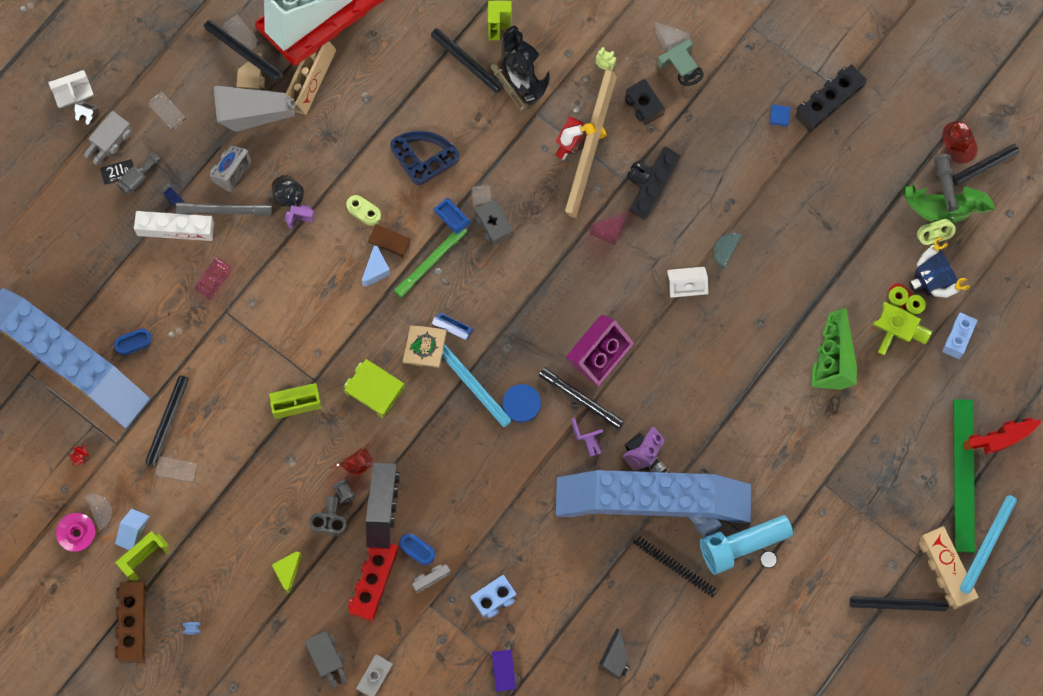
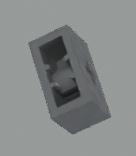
[474,199,513,246]

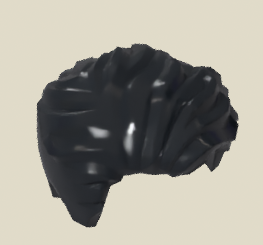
[271,175,304,207]

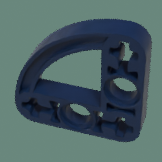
[390,131,459,185]

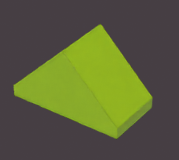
[272,552,302,593]

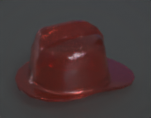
[942,121,978,163]
[329,443,374,475]

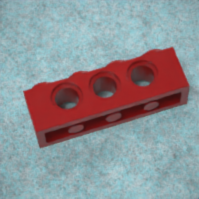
[347,544,399,623]

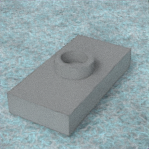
[356,654,393,696]

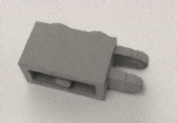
[84,111,132,165]

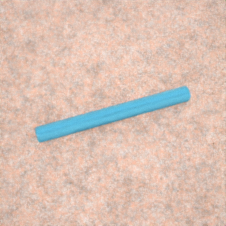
[442,345,511,427]
[960,495,1017,594]

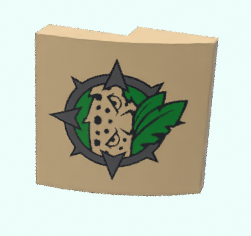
[403,326,447,368]

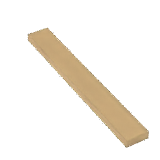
[565,69,617,218]

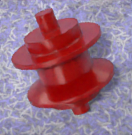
[68,444,90,466]

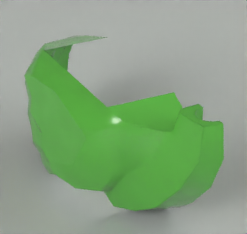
[903,185,995,224]

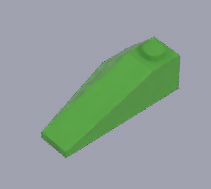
[812,308,857,390]

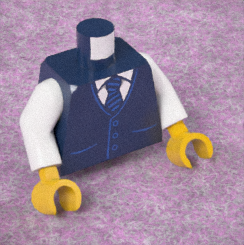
[909,237,970,298]

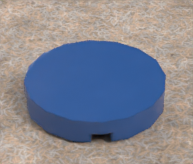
[503,384,541,423]

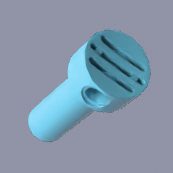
[700,515,793,575]

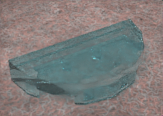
[714,233,741,269]

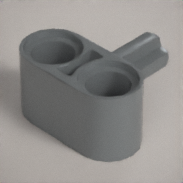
[309,496,347,536]

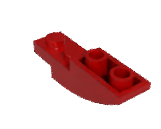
[963,418,1041,455]

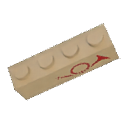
[285,42,336,115]
[919,526,979,610]

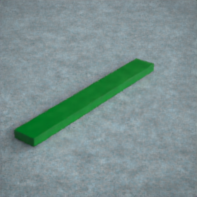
[953,399,975,553]

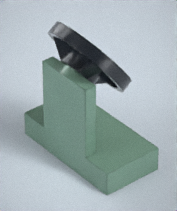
[657,38,704,86]

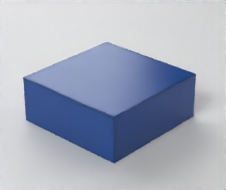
[769,104,791,127]

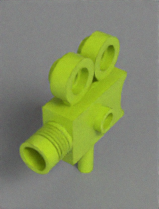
[872,287,932,355]

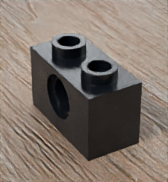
[625,79,665,126]

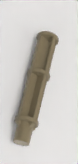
[490,63,529,111]

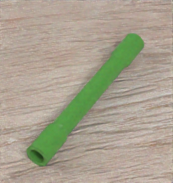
[393,229,468,298]

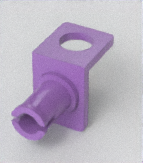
[571,418,603,457]

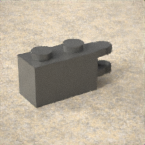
[304,631,348,690]

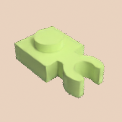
[596,47,616,71]

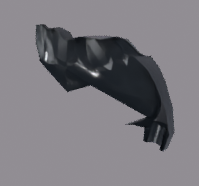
[501,25,550,105]

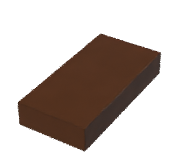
[368,224,411,257]

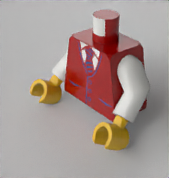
[555,116,607,160]

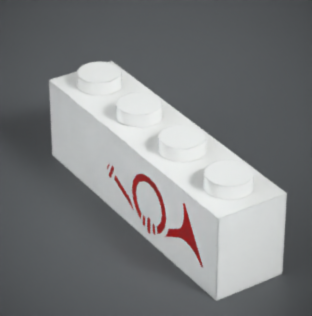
[134,211,214,241]

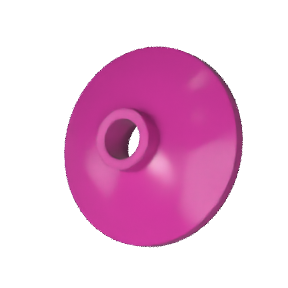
[56,513,96,552]

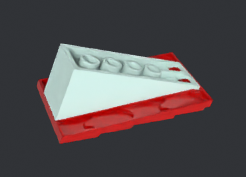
[255,0,385,66]

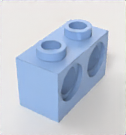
[942,312,977,360]
[471,575,517,619]

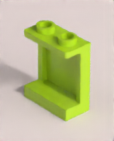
[344,359,405,419]
[115,531,169,582]

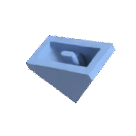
[362,246,390,287]
[115,509,150,550]

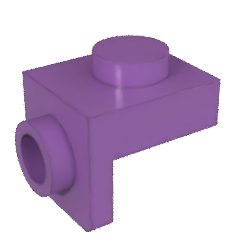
[285,205,315,229]

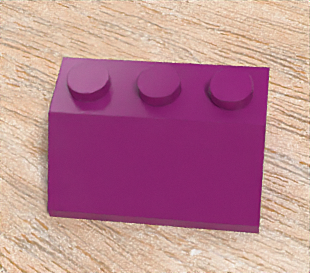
[565,314,634,386]

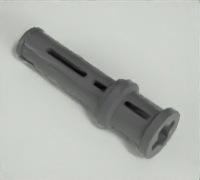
[934,154,959,212]

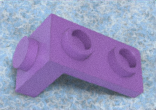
[623,427,665,471]

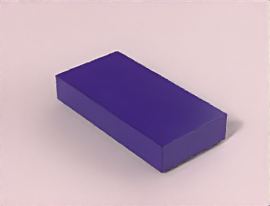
[492,650,516,692]

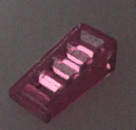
[194,256,233,300]

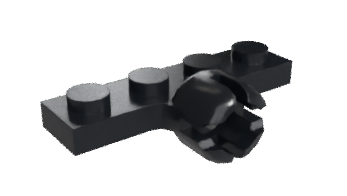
[627,146,681,220]

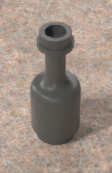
[117,152,160,195]

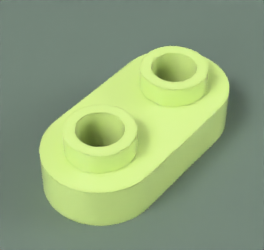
[346,195,381,226]
[917,219,956,245]

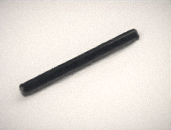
[203,20,284,82]

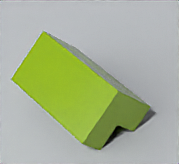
[488,1,512,40]
[269,383,322,419]

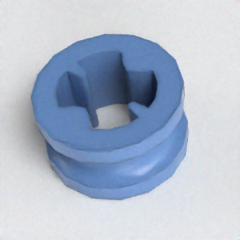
[183,622,201,635]

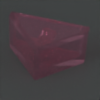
[589,213,626,245]

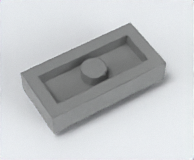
[412,564,451,593]

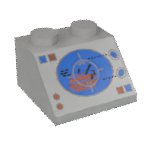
[210,146,252,193]

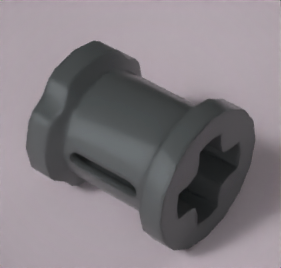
[332,479,356,504]

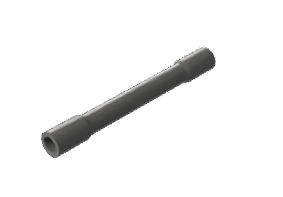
[175,202,271,216]

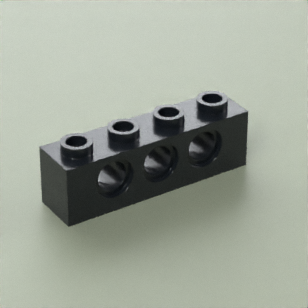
[795,64,867,133]

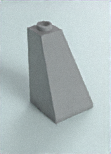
[214,86,296,132]

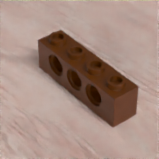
[115,582,146,664]

